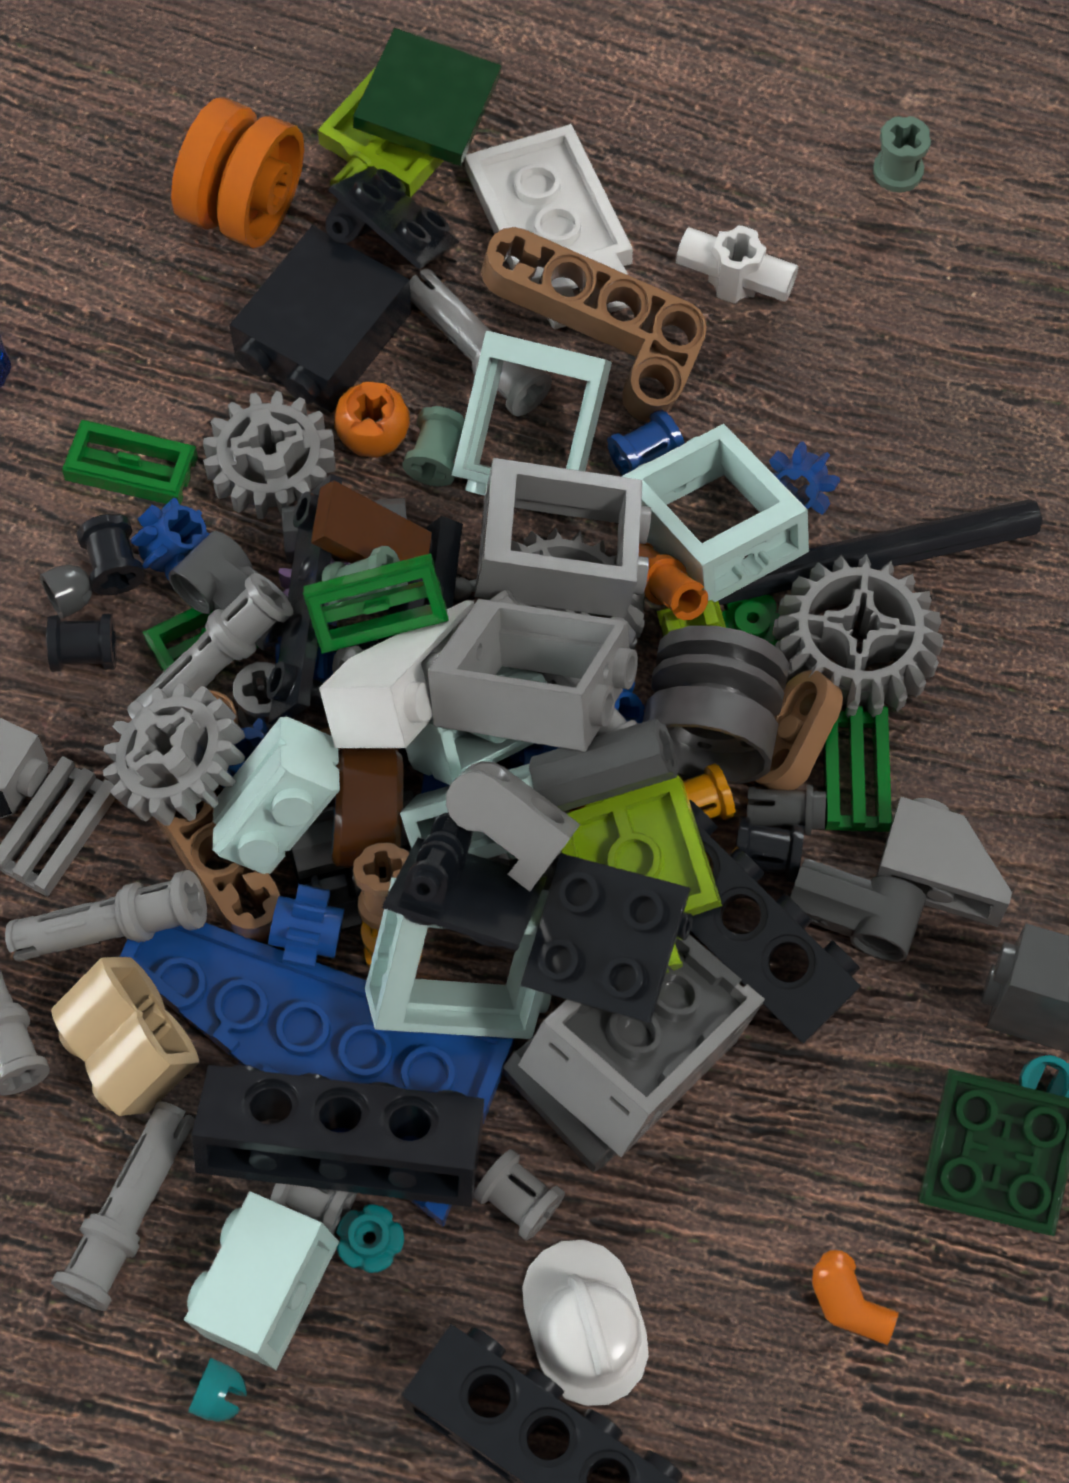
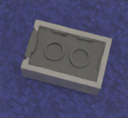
[518,934,765,1157]

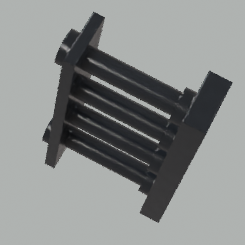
[267,474,463,768]

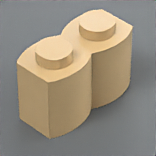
[51,957,199,1116]

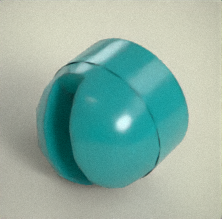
[1019,1055,1069,1098]
[188,1358,247,1422]

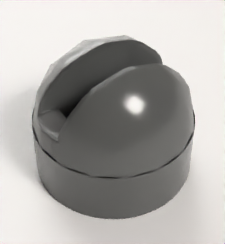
[40,564,92,619]

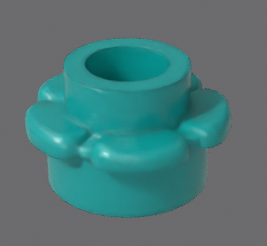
[337,1204,404,1273]

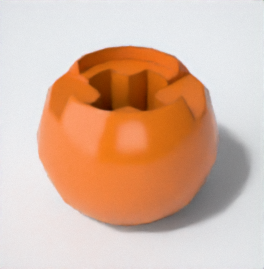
[334,381,410,458]

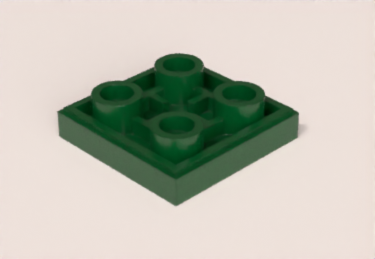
[353,27,502,167]
[917,1068,1069,1237]

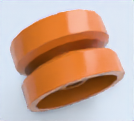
[171,97,305,249]

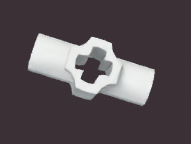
[676,225,799,303]

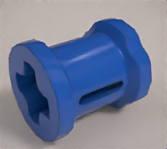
[607,409,685,476]

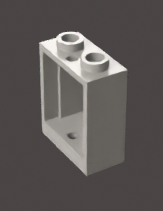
[475,458,651,618]
[428,599,638,752]

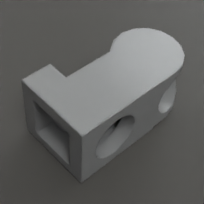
[446,761,580,892]

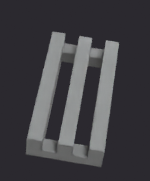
[0,756,116,897]

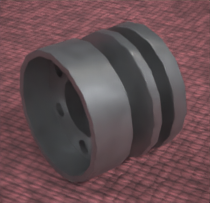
[642,626,790,784]

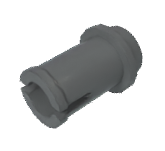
[747,784,826,836]

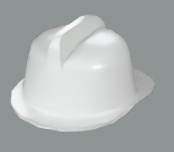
[522,1240,649,1406]

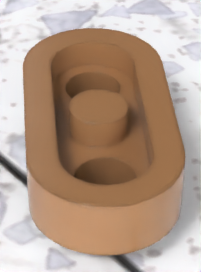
[755,670,843,790]

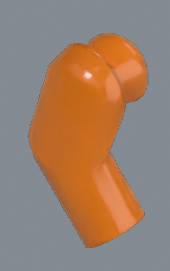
[812,1250,899,1346]

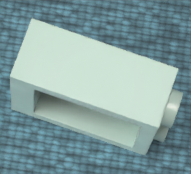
[452,330,612,496]
[621,424,809,602]
[365,878,551,1039]

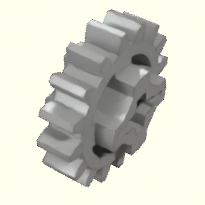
[203,391,336,519]
[103,683,245,826]

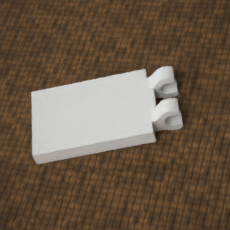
[465,124,633,330]

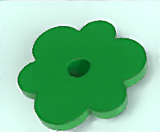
[722,595,780,646]

